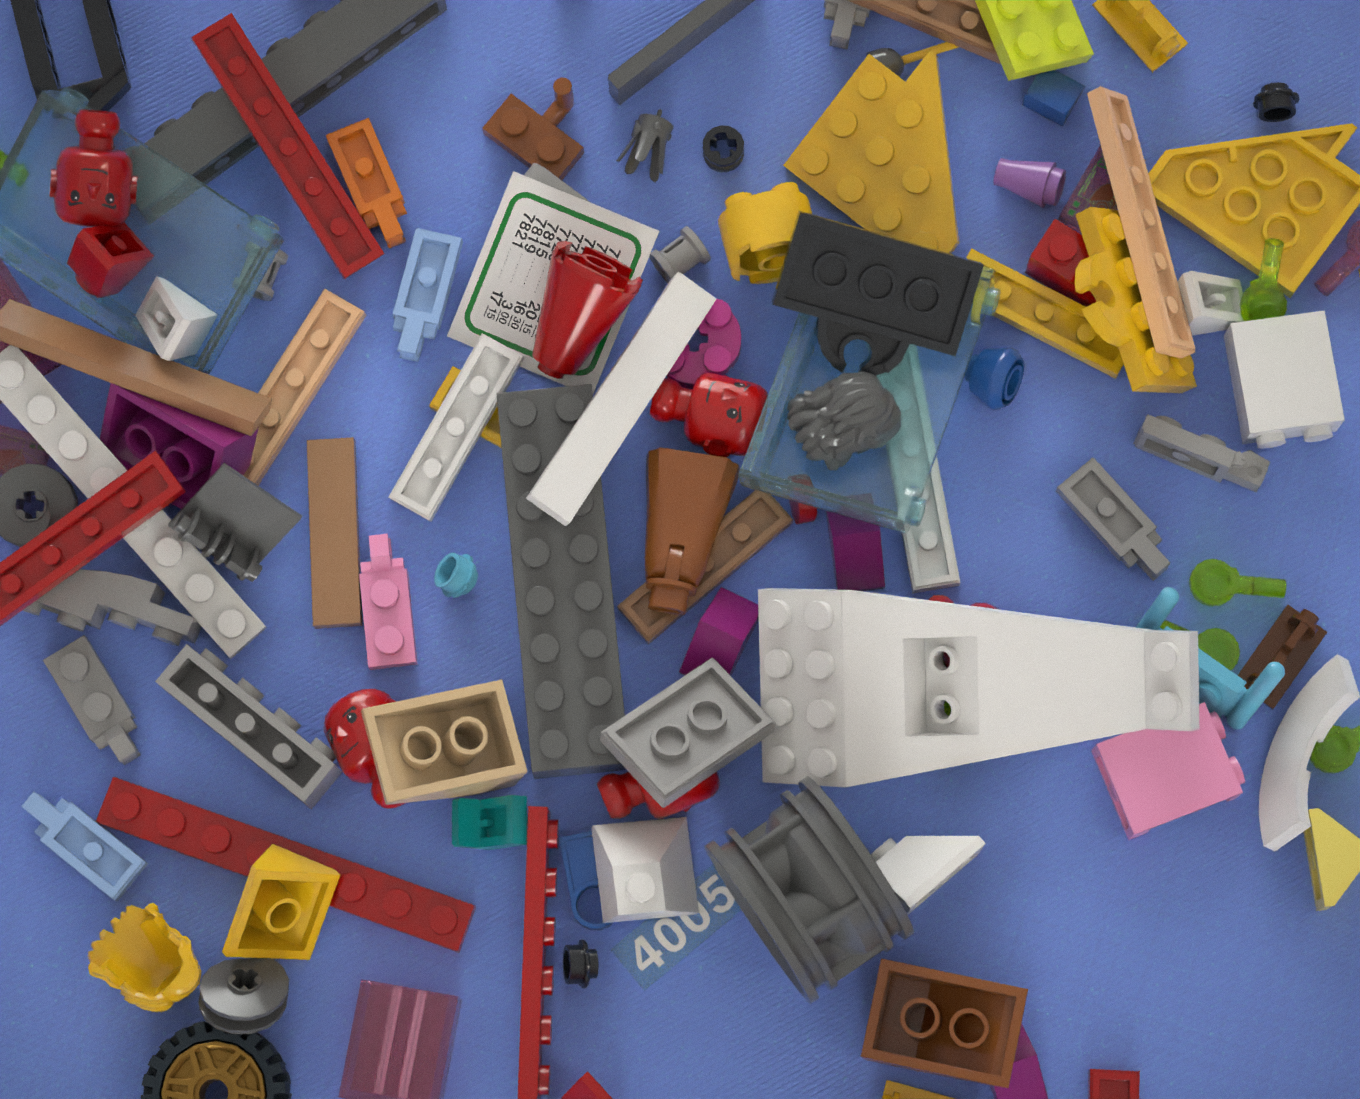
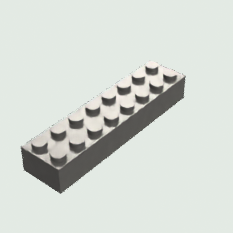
[496,384,627,779]

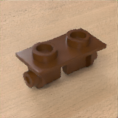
[1237,604,1327,709]

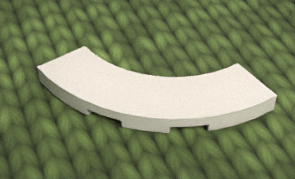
[1259,654,1360,851]

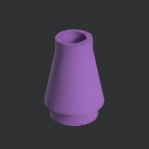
[993,158,1066,208]

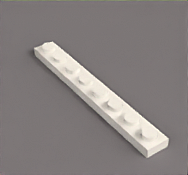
[0,345,267,659]

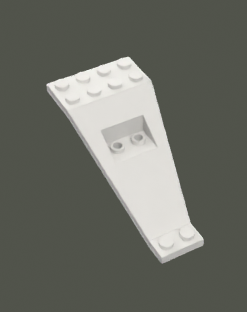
[758,588,1200,787]

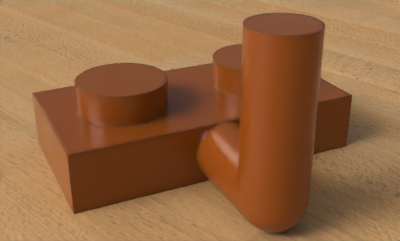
[482,77,584,180]

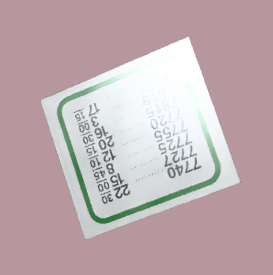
[447,171,659,393]

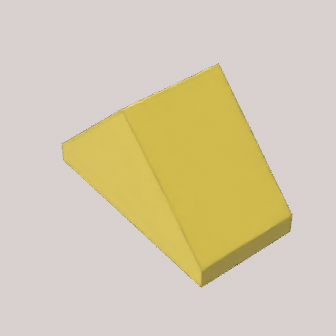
[1303,808,1360,911]

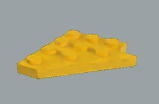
[783,50,959,254]
[1148,123,1360,298]

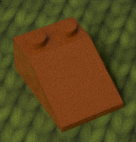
[861,958,1028,1089]

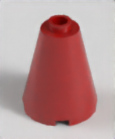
[532,241,643,379]

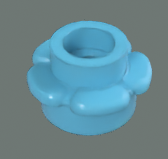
[434,553,478,598]

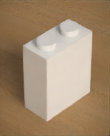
[1224,310,1345,449]

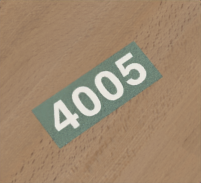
[611,865,741,991]

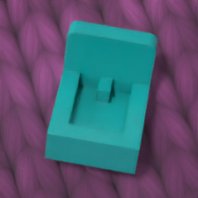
[452,795,528,850]

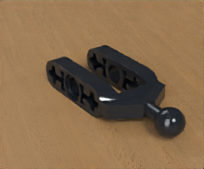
[10,0,131,149]

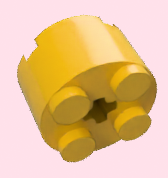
[718,182,812,284]

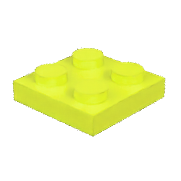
[975,0,1094,81]

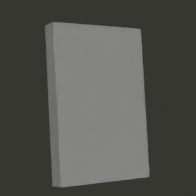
[600,657,776,808]

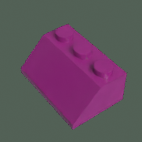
[100,383,259,509]

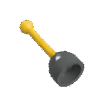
[866,42,959,77]

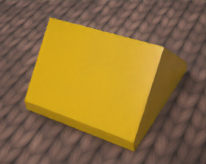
[222,844,340,960]

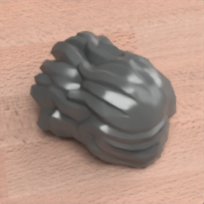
[787,371,901,470]

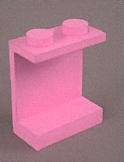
[1092,702,1245,840]

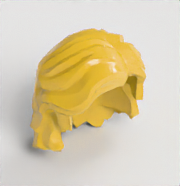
[87,903,202,1012]

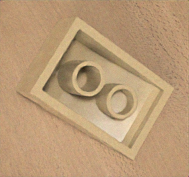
[361,680,528,805]

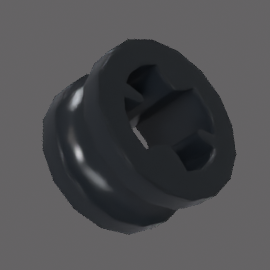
[703,125,744,172]

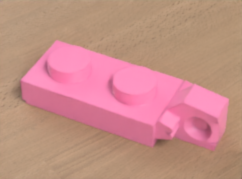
[359,534,417,670]

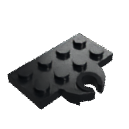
[772,211,984,376]

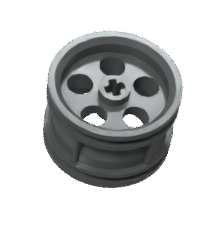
[704,776,914,1004]

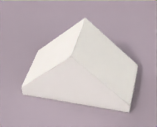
[1177,271,1250,336]
[135,276,218,361]

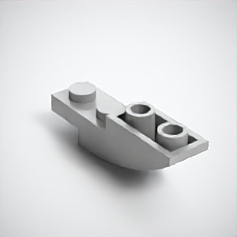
[23,569,202,646]

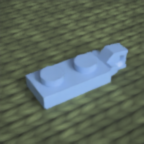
[393,228,463,362]
[21,791,148,902]

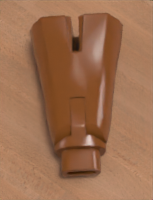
[645,447,741,615]

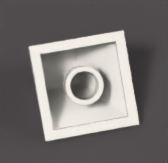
[591,817,699,923]
[871,836,986,915]

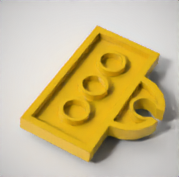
[1075,207,1197,393]

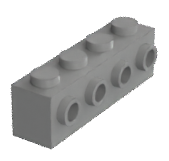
[155,644,342,809]

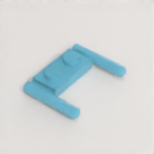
[1135,587,1285,730]

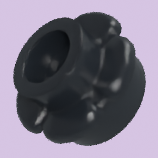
[1253,82,1300,122]
[563,940,599,988]

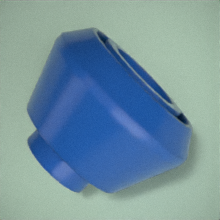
[965,348,1025,410]

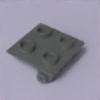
[168,463,302,582]

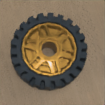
[141,1021,292,1099]

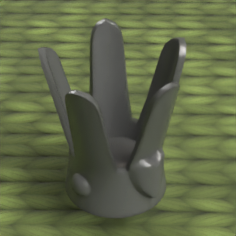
[616,109,674,182]

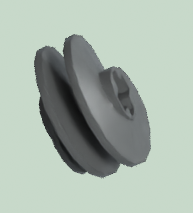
[0,464,78,547]
[198,958,289,1034]

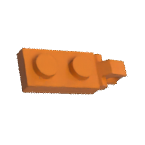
[326,118,407,249]

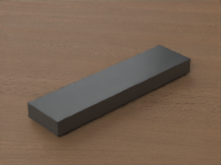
[608,0,755,105]

